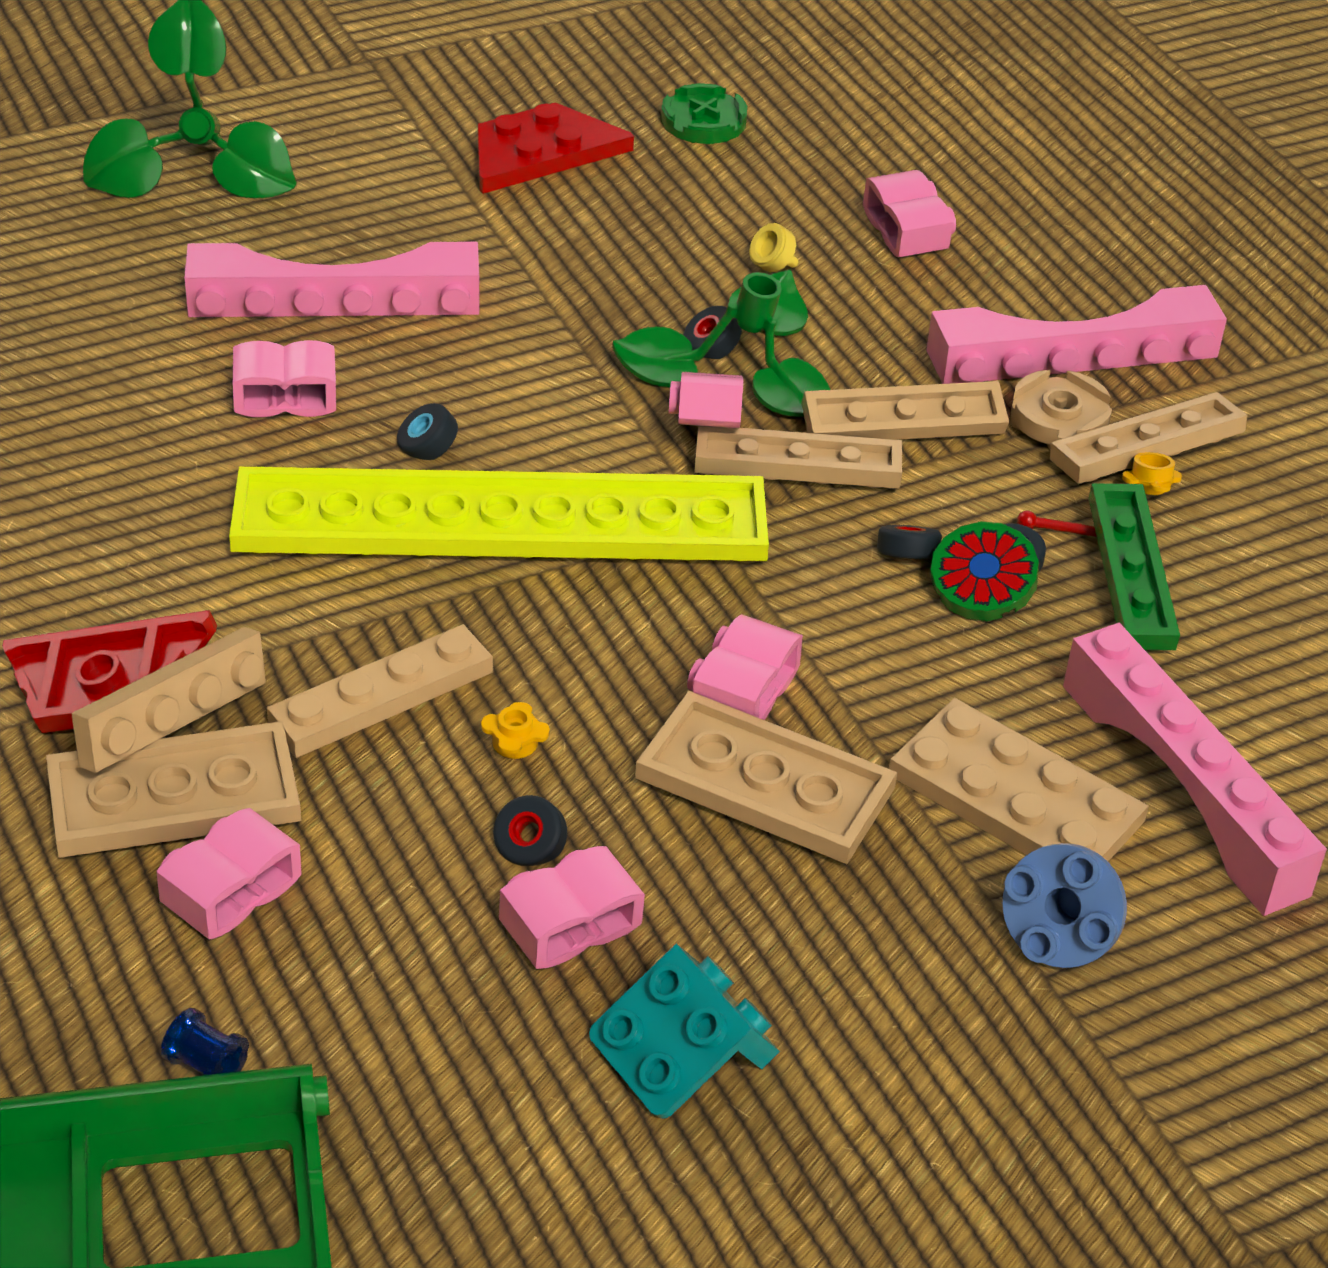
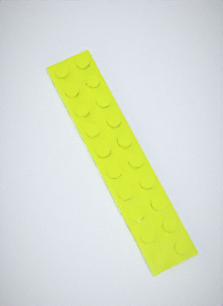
[229,466,769,561]

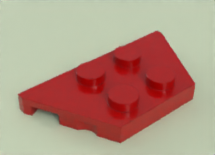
[478,102,634,194]
[2,610,217,733]

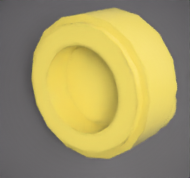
[749,223,799,273]

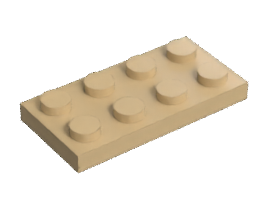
[635,691,897,864]
[889,697,1149,861]
[46,721,301,858]

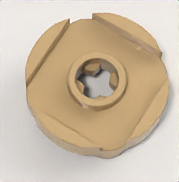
[1010,370,1112,450]

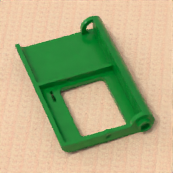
[0,1063,332,1268]

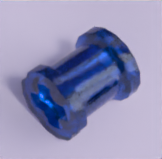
[161,1008,249,1075]

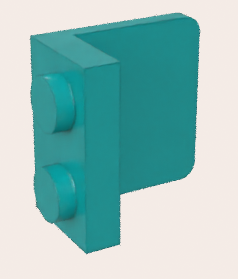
[589,943,780,1119]

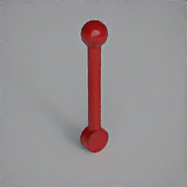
[1017,510,1097,537]

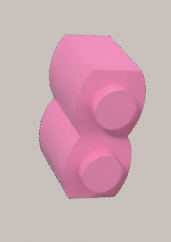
[863,170,956,257]
[233,340,336,417]
[669,372,743,428]
[687,614,803,720]
[156,808,302,939]
[499,846,645,969]

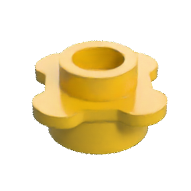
[1122,452,1182,495]
[481,702,550,759]

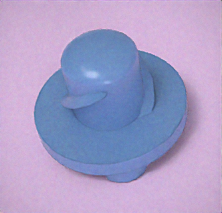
[1003,843,1127,968]

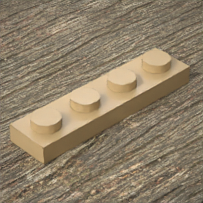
[801,381,1009,440]
[1050,392,1247,484]
[695,426,902,489]
[267,624,493,758]
[72,627,266,773]

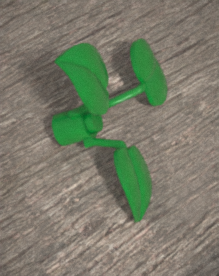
[83,0,297,198]
[612,269,831,417]

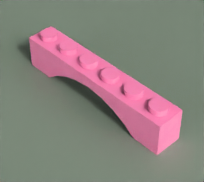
[184,242,479,317]
[926,285,1227,384]
[1063,622,1327,916]

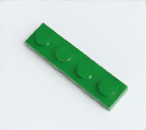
[1088,483,1180,650]

